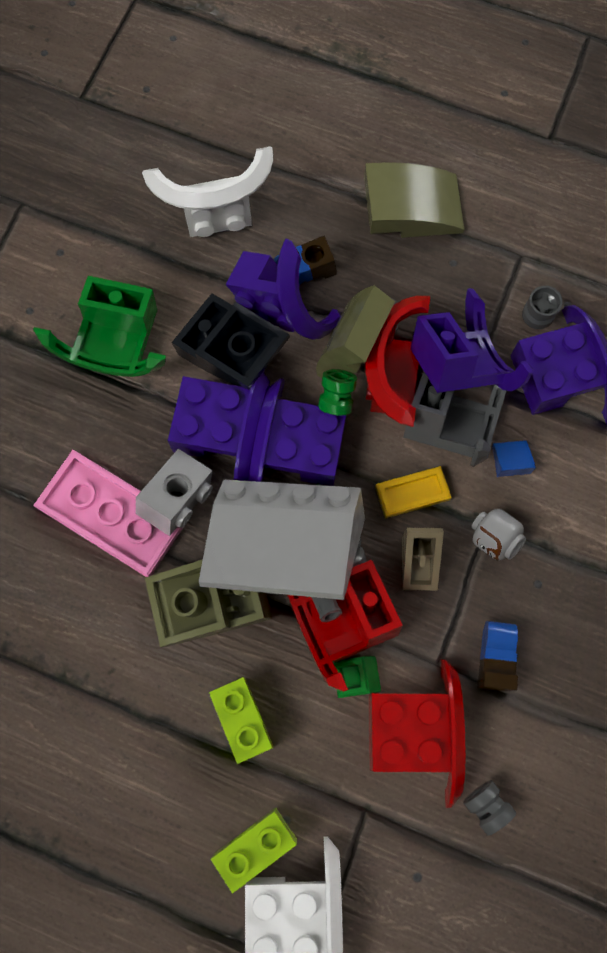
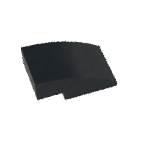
[171,293,290,390]

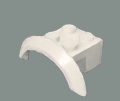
[142,146,273,237]
[245,837,343,953]

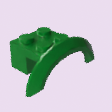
[33,275,166,377]

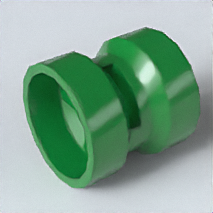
[318,369,357,415]

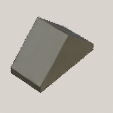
[402,528,444,591]

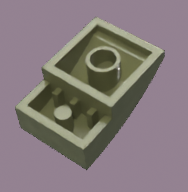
[364,162,464,238]
[316,285,395,378]
[145,559,273,647]

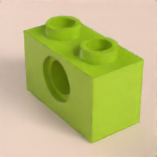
[209,677,274,764]
[210,807,297,894]

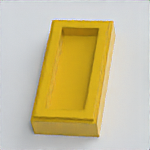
[375,466,452,519]

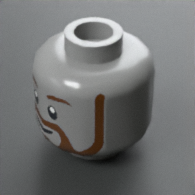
[472,509,526,561]

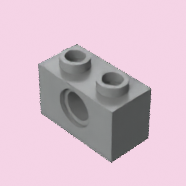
[136,449,213,536]

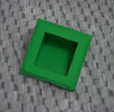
[333,656,381,698]

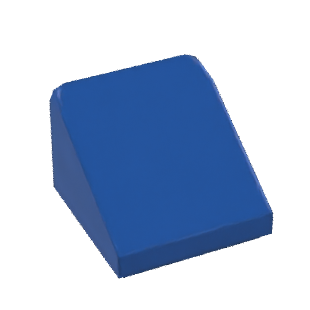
[492,440,535,477]

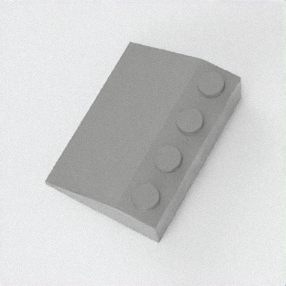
[199,480,365,600]

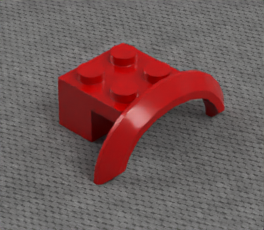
[365,296,430,427]
[287,560,403,692]
[369,659,466,808]

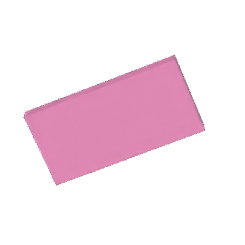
[33,450,183,577]

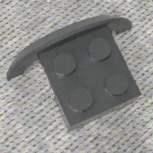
[403,372,507,467]

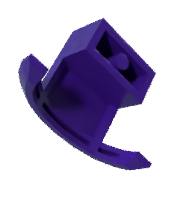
[226,238,341,340]
[411,288,534,393]
[510,305,607,424]
[168,371,270,481]
[248,378,346,486]

